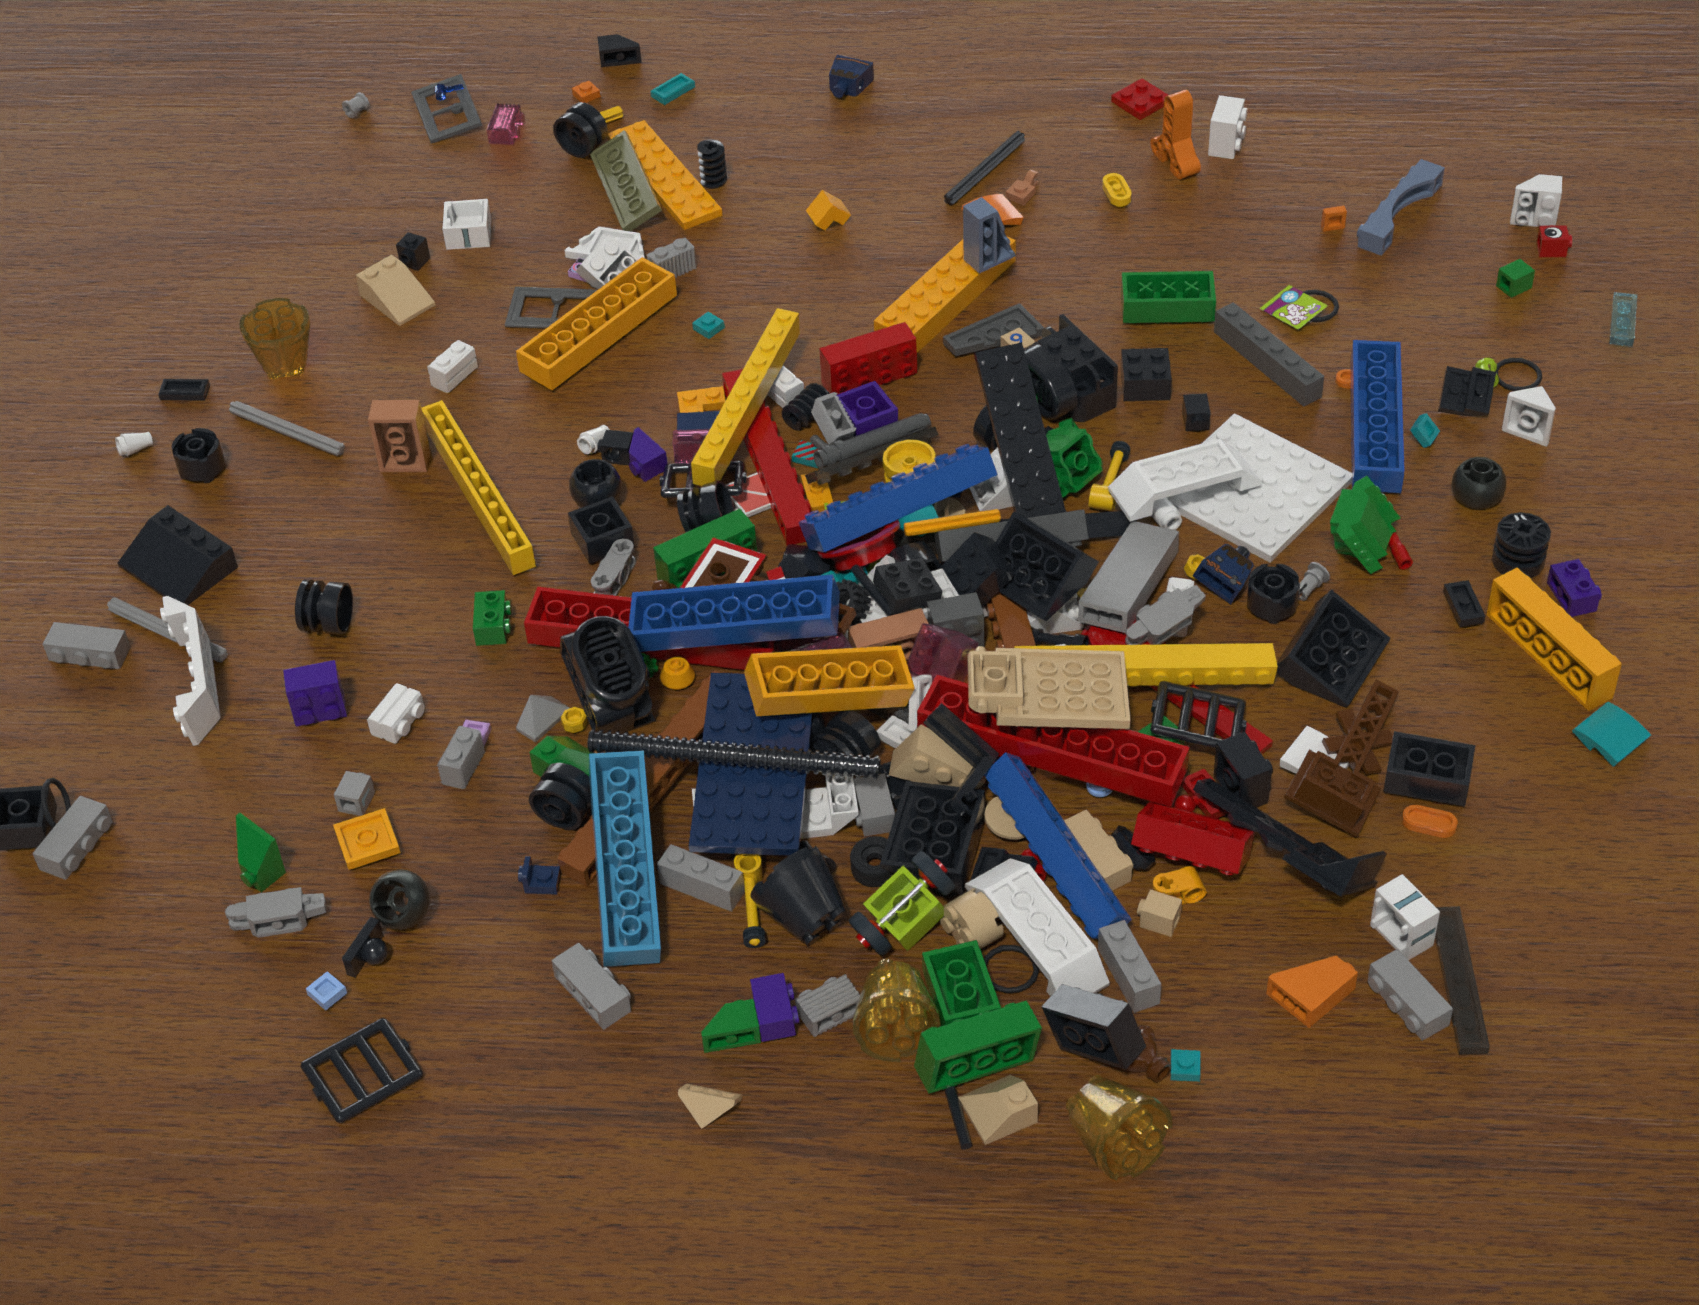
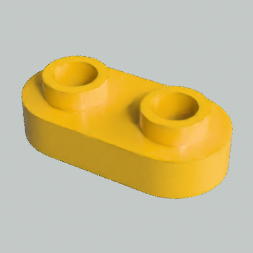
[1102,173,1132,207]

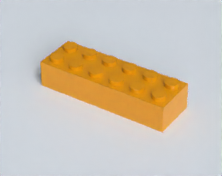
[1486,568,1622,711]
[744,645,915,716]

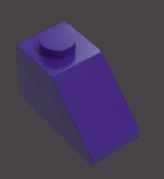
[629,427,667,482]

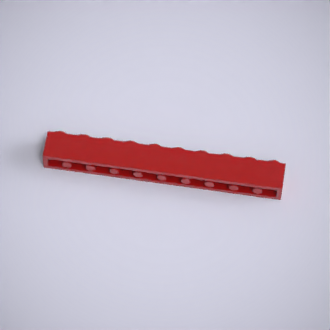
[722,369,811,546]

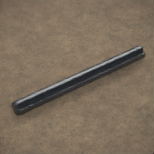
[944,131,1025,205]

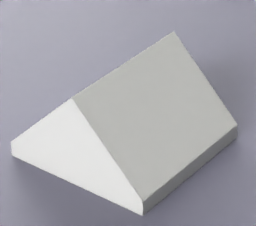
[1502,386,1556,447]

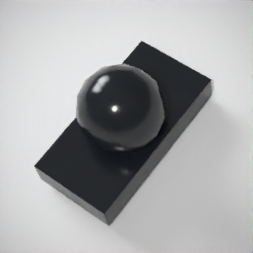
[342,917,388,978]

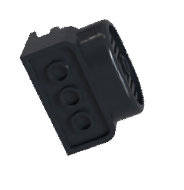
[1024,314,1118,422]
[560,616,655,734]

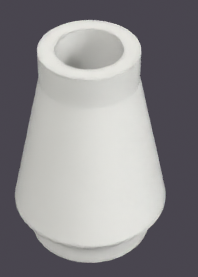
[577,425,610,454]
[115,432,153,457]

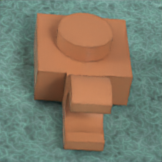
[1006,170,1039,206]

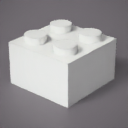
[1208,95,1247,159]

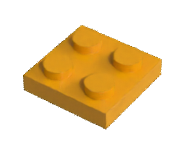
[333,808,401,870]

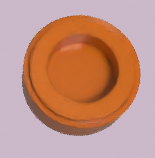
[1335,369,1351,389]

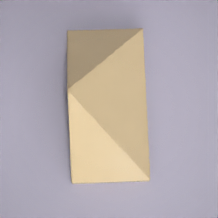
[678,1084,742,1129]

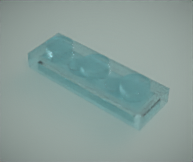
[1609,292,1637,346]

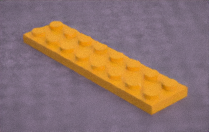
[607,120,723,230]

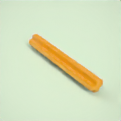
[904,509,1001,536]

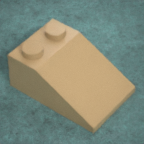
[356,255,435,326]

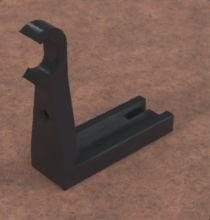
[923,703,999,815]

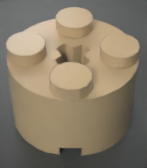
[940,888,1003,950]

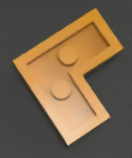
[677,386,726,413]

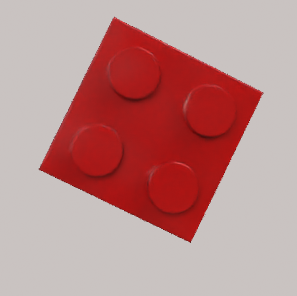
[1111,78,1168,120]

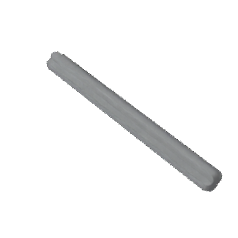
[229,401,345,456]
[107,597,228,662]

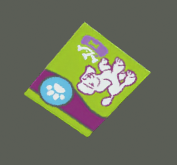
[1260,285,1328,329]

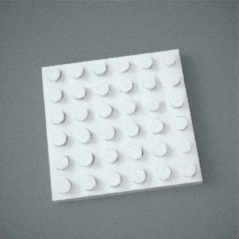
[1167,413,1352,563]

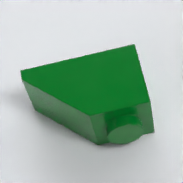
[701,999,761,1053]

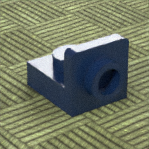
[518,856,561,894]

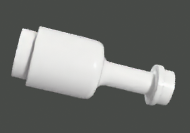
[1151,497,1182,530]

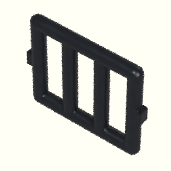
[659,461,747,498]
[1150,681,1247,749]
[300,1018,423,1123]

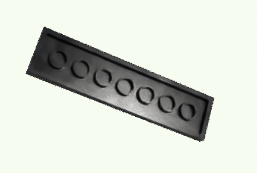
[974,342,1066,518]

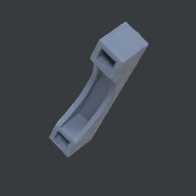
[1357,159,1445,256]

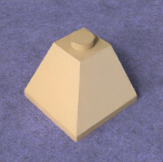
[958,1075,1038,1145]

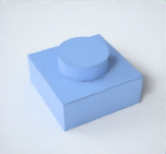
[306,971,347,1011]

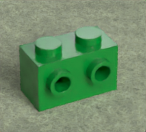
[473,590,512,646]

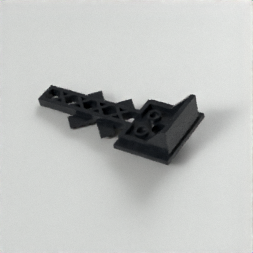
[1193,778,1387,897]

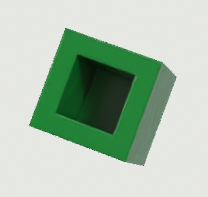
[1496,259,1535,298]

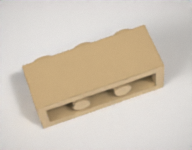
[1064,810,1133,891]

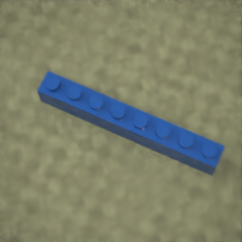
[984,752,1132,939]

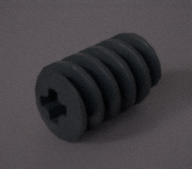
[697,139,727,189]
[782,383,830,431]

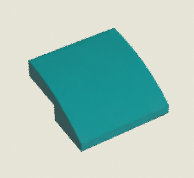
[1572,702,1651,767]

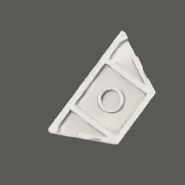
[565,227,644,260]

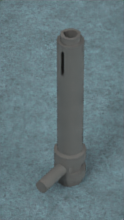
[810,413,931,469]

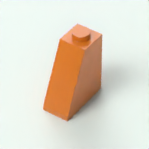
[1266,956,1358,1028]

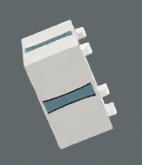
[443,199,491,250]
[1370,874,1440,960]

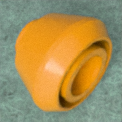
[660,657,695,690]

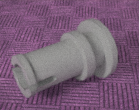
[1299,562,1330,601]

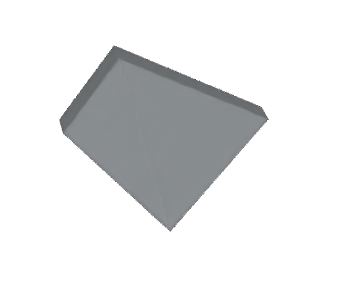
[516,695,570,743]

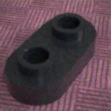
[1111,825,1155,871]

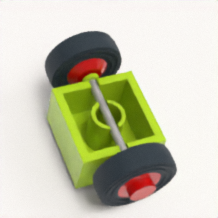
[848,851,955,957]

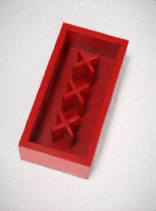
[819,322,917,395]
[1131,801,1255,875]

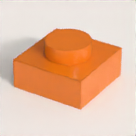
[572,81,601,103]
[1321,206,1347,232]

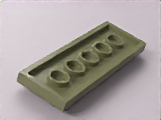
[590,130,662,231]

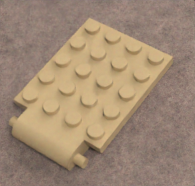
[967,646,1130,729]

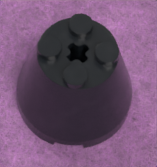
[750,846,847,946]

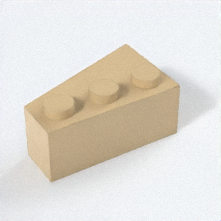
[889,725,986,789]

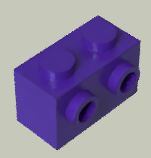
[1547,559,1602,617]
[750,973,799,1042]

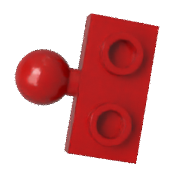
[1174,769,1229,819]

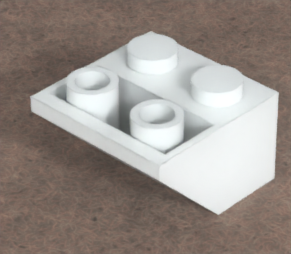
[1510,174,1562,227]
[576,233,638,289]
[970,447,1012,511]
[1026,593,1085,634]

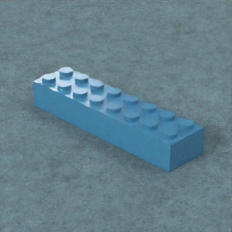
[589,751,661,967]

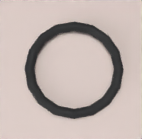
[1303,290,1339,322]
[1495,358,1542,391]
[41,778,71,829]
[983,945,1039,993]

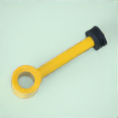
[1088,441,1131,512]
[734,854,766,948]

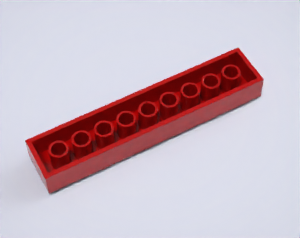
[524,586,783,670]
[917,675,1190,807]

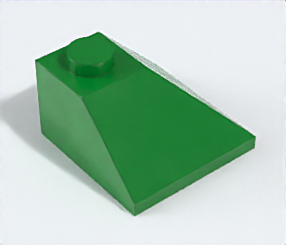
[529,736,592,777]
[236,812,286,893]

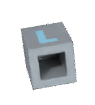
[334,771,375,816]

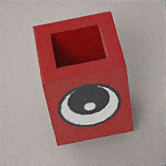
[1536,225,1572,257]

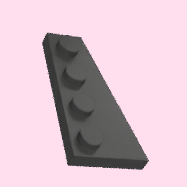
[943,303,1044,356]

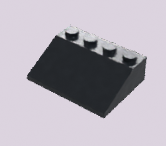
[118,505,238,605]
[995,511,1099,621]
[1276,589,1390,708]
[880,781,987,895]

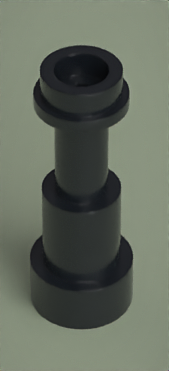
[1032,628,1089,646]

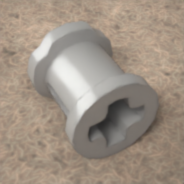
[342,92,370,118]

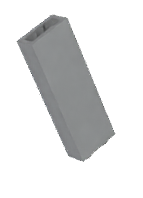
[1078,521,1179,633]

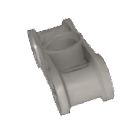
[591,539,636,596]

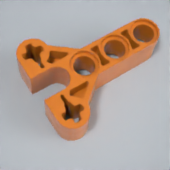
[1150,90,1201,179]

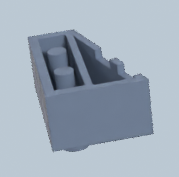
[963,197,1016,273]

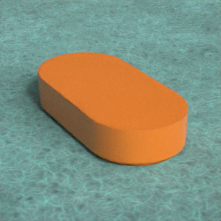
[1402,805,1458,838]

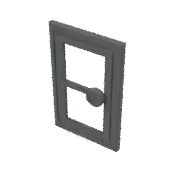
[411,74,482,143]
[505,287,597,329]

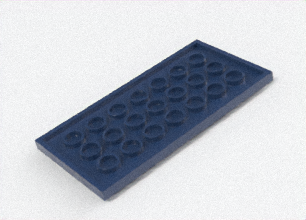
[689,673,813,855]

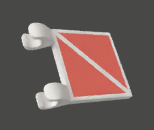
[725,473,771,517]

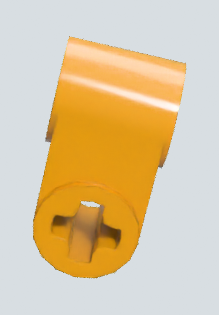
[1152,866,1207,905]

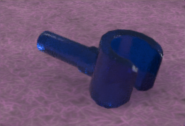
[434,83,463,100]

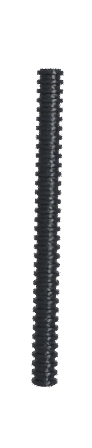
[587,729,881,780]

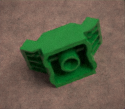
[1046,418,1103,498]
[1330,476,1401,574]

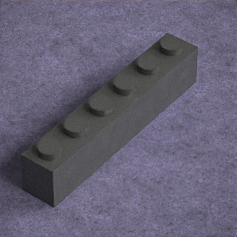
[1214,302,1324,406]
[934,509,1088,562]

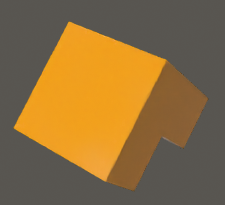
[806,190,851,231]

